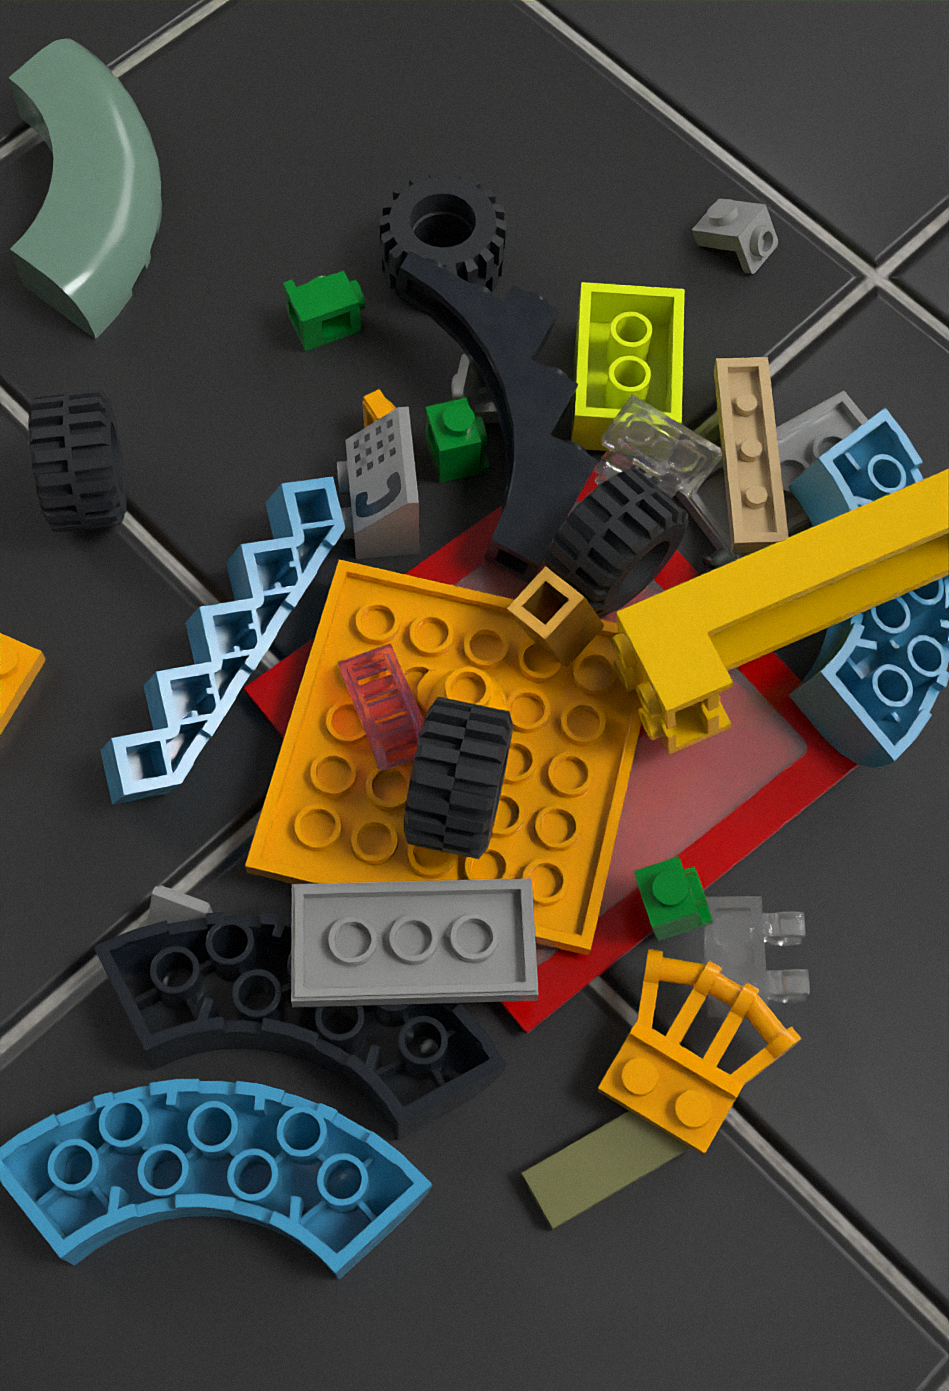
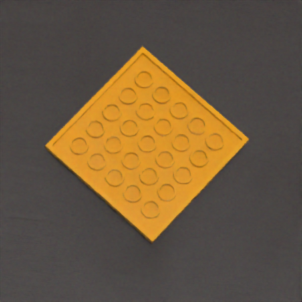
[245,560,643,956]

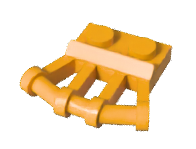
[598,949,802,1156]

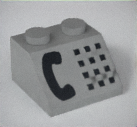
[337,407,419,559]

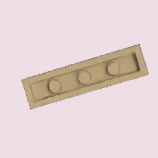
[714,357,789,553]

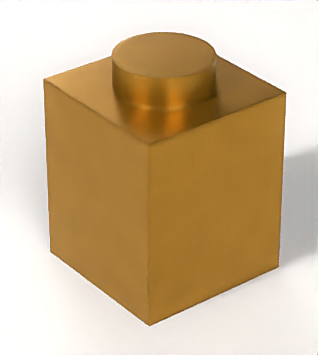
[507,566,604,668]

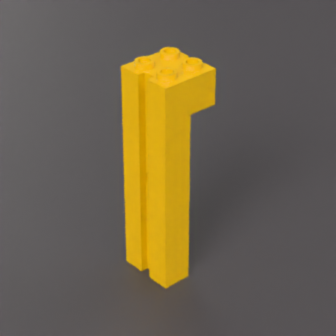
[611,469,949,755]

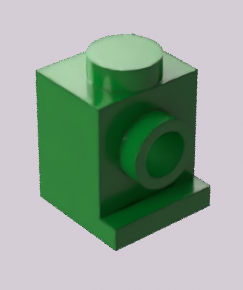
[283,271,366,351]
[426,397,490,483]
[633,856,714,941]

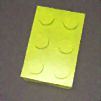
[571,282,685,455]

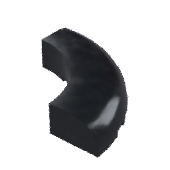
[93,912,507,1140]

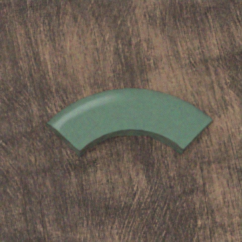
[8,38,162,339]

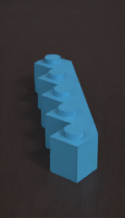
[100,476,345,805]

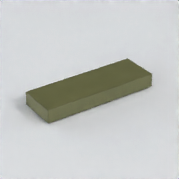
[521,1111,691,1231]

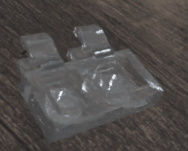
[594,394,722,499]
[702,896,810,1017]

